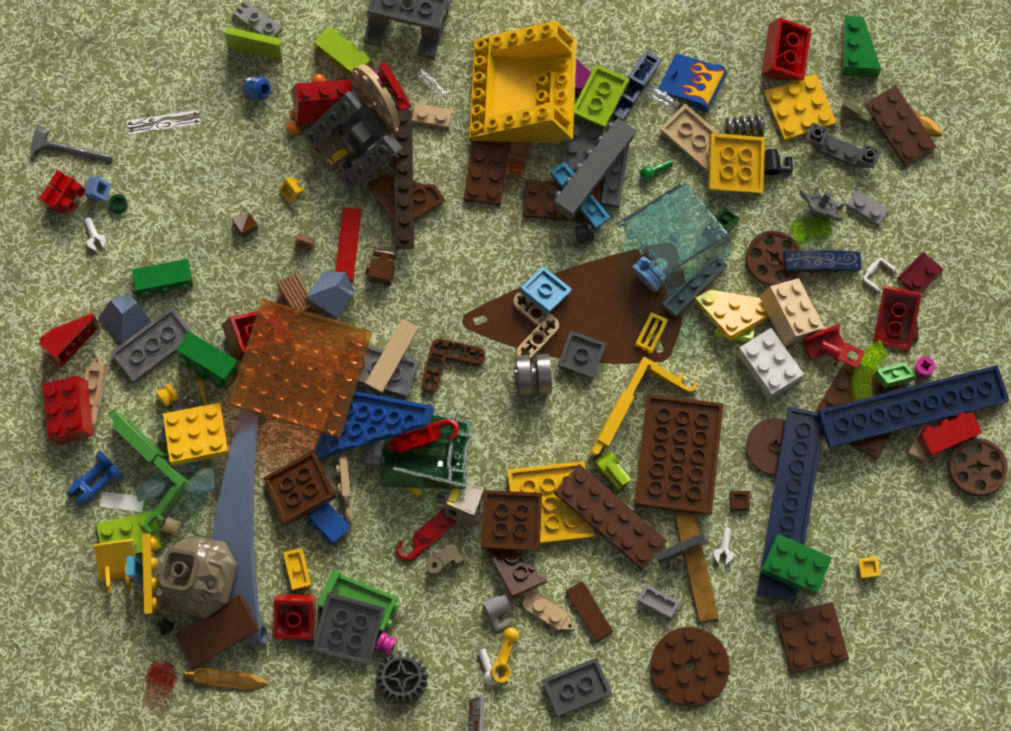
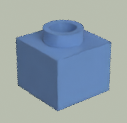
[84,176,112,202]

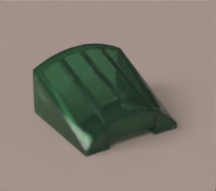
[380,412,472,490]

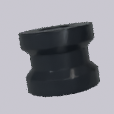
[574,223,595,245]

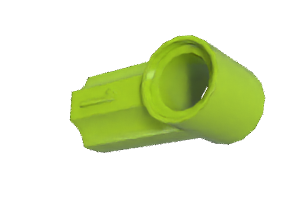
[594,450,631,491]

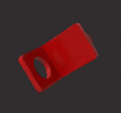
[819,340,865,368]

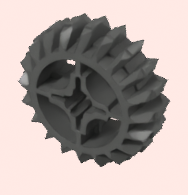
[375,651,429,705]

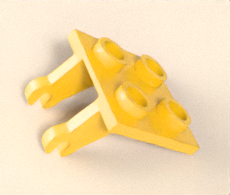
[94,539,136,593]

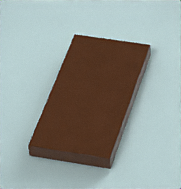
[175,595,259,669]

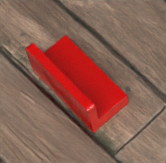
[802,324,844,360]

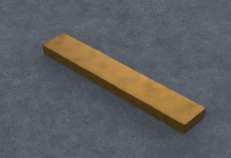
[673,511,719,623]

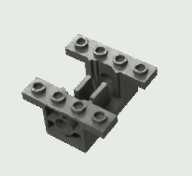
[363,0,452,60]
[302,90,403,192]

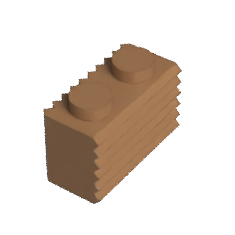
[276,273,316,320]

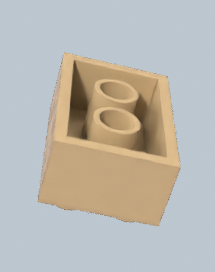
[759,278,824,346]

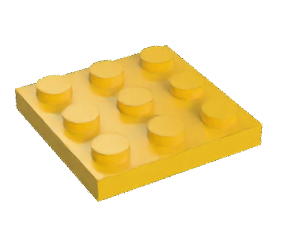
[764,74,836,142]
[707,133,765,194]
[163,403,229,466]

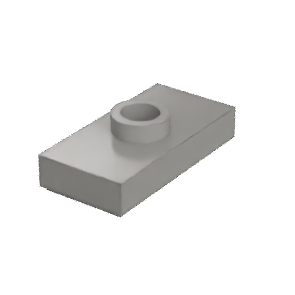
[636,584,680,620]

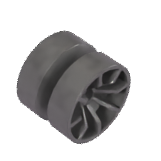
[514,354,552,397]

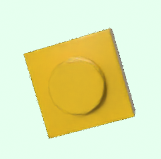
[857,556,881,579]

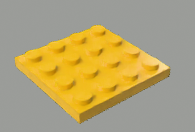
[507,461,594,544]

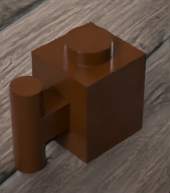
[365,249,397,286]

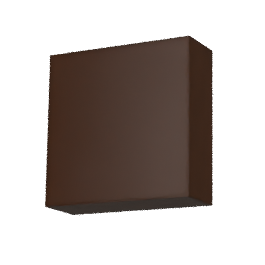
[899,321,919,341]
[730,491,750,511]

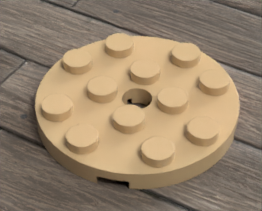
[351,64,400,134]

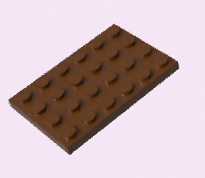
[634,394,724,515]

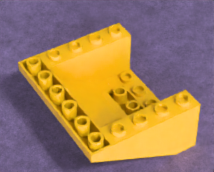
[469,20,577,143]

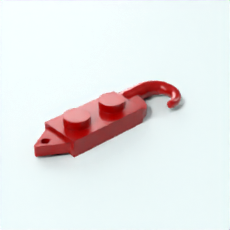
[396,508,456,561]

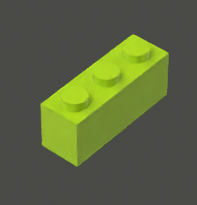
[314,26,371,79]

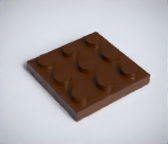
[263,450,337,526]
[481,490,542,552]
[776,602,849,674]

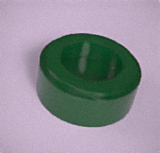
[108,194,128,214]

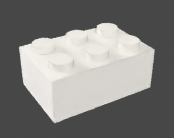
[738,328,804,400]

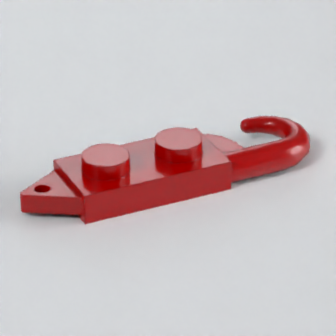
[384,419,459,454]

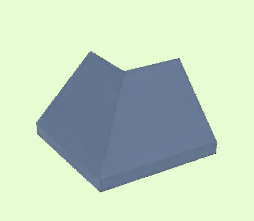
[305,271,355,320]
[98,294,151,345]

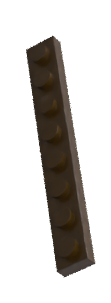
[394,110,414,249]

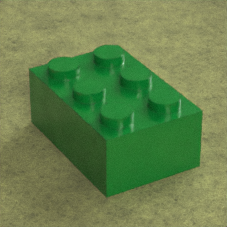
[176,331,240,390]
[760,534,832,597]

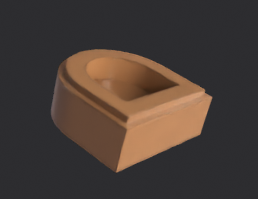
[295,233,316,249]

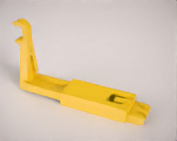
[589,357,697,458]

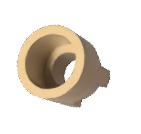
[159,516,181,535]

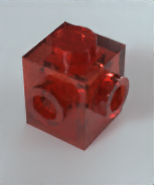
[145,660,178,691]

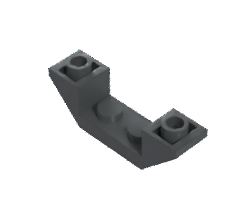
[805,122,881,168]

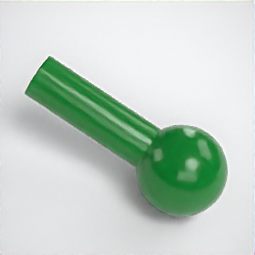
[640,159,673,181]

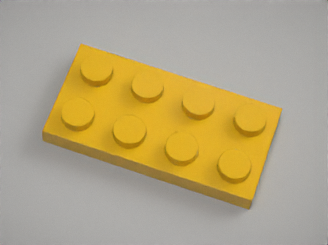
[142,533,159,615]

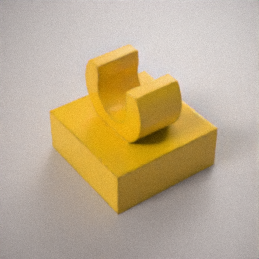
[279,177,304,204]

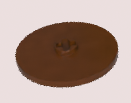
[746,418,785,475]

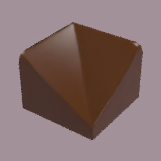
[232,213,259,238]

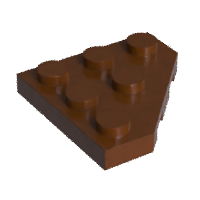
[367,175,445,226]

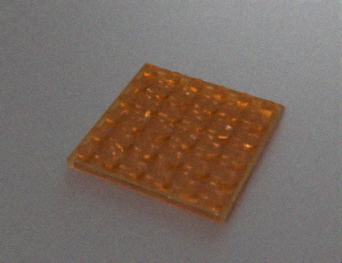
[228,299,373,439]

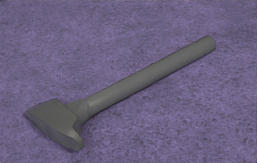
[31,126,113,162]

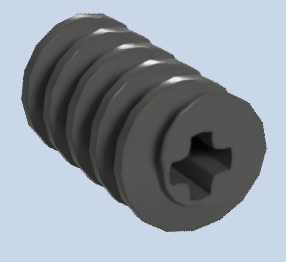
[725,114,765,137]

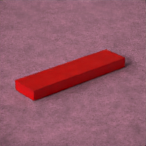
[335,207,362,282]

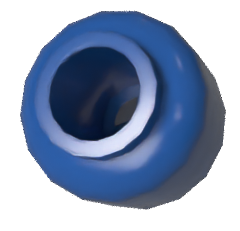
[243,76,271,101]

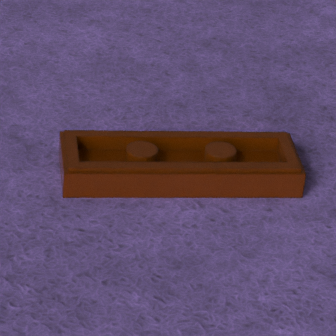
[565,581,613,642]

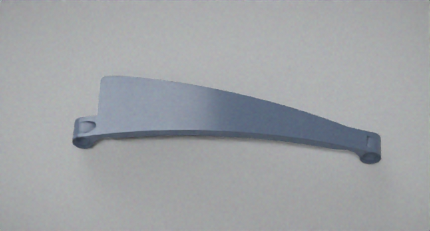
[212,397,268,645]

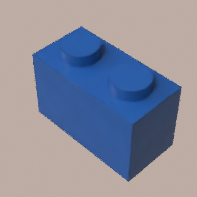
[307,503,351,546]

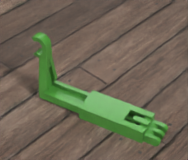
[108,410,192,534]

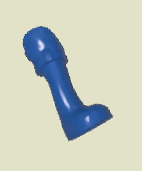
[66,450,124,507]

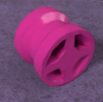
[914,356,935,379]
[374,632,398,656]

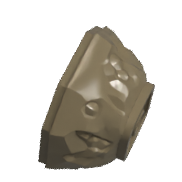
[157,536,238,619]

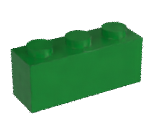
[131,259,194,297]

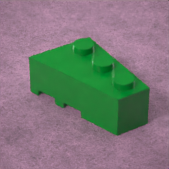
[841,16,881,77]

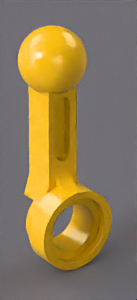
[490,627,519,683]

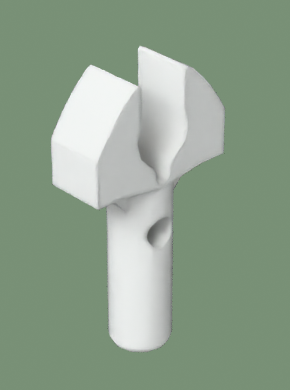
[84,218,107,252]
[713,528,734,566]

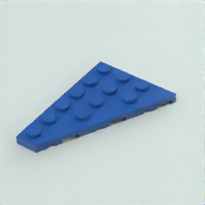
[314,388,435,460]

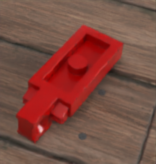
[378,62,411,110]

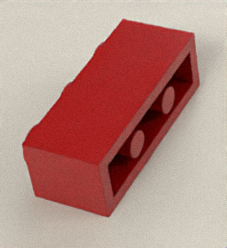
[917,412,982,458]

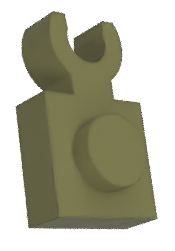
[840,99,873,127]

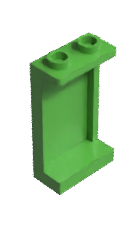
[317,569,401,634]

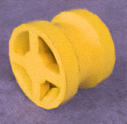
[156,383,179,407]

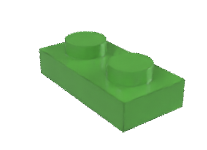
[874,362,916,389]

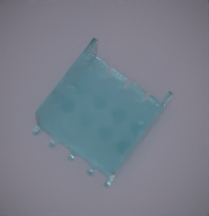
[617,183,730,295]

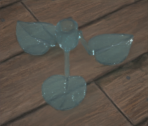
[137,460,215,503]

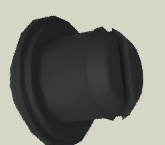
[157,618,174,635]

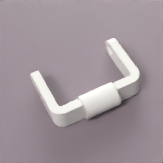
[863,258,897,293]

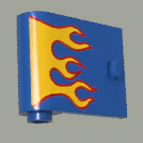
[658,53,727,112]

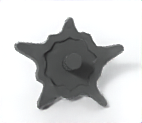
[799,186,843,221]

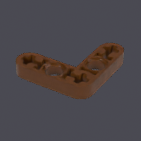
[422,339,485,393]

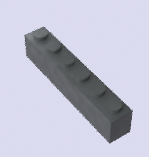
[552,118,637,220]

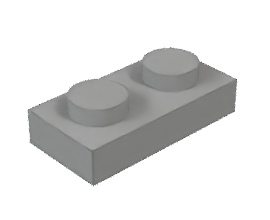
[846,190,889,226]

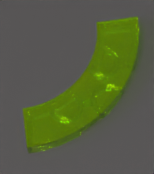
[851,339,889,401]

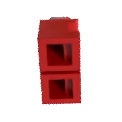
[39,170,86,214]

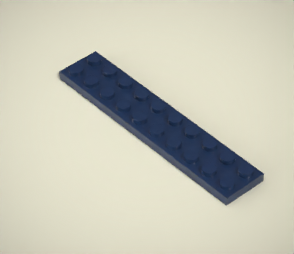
[817,365,1010,448]
[756,406,823,603]

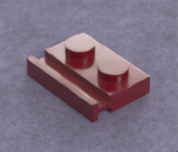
[897,251,944,293]

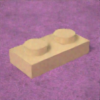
[412,103,452,129]

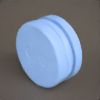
[632,257,667,292]

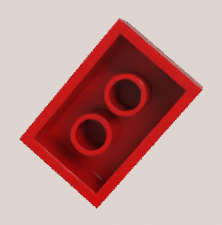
[42,376,94,444]

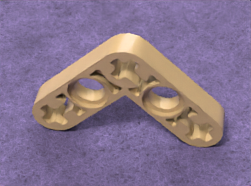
[513,293,559,361]

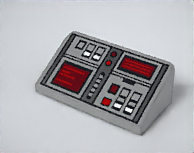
[468,696,485,731]

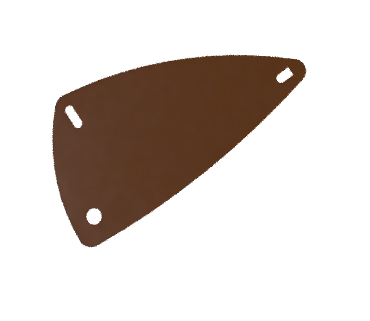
[462,243,684,364]

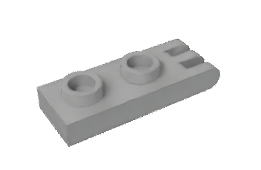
[232,0,282,38]

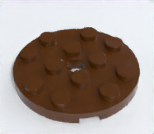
[650,627,730,707]

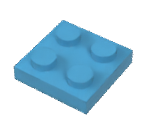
[519,266,572,315]

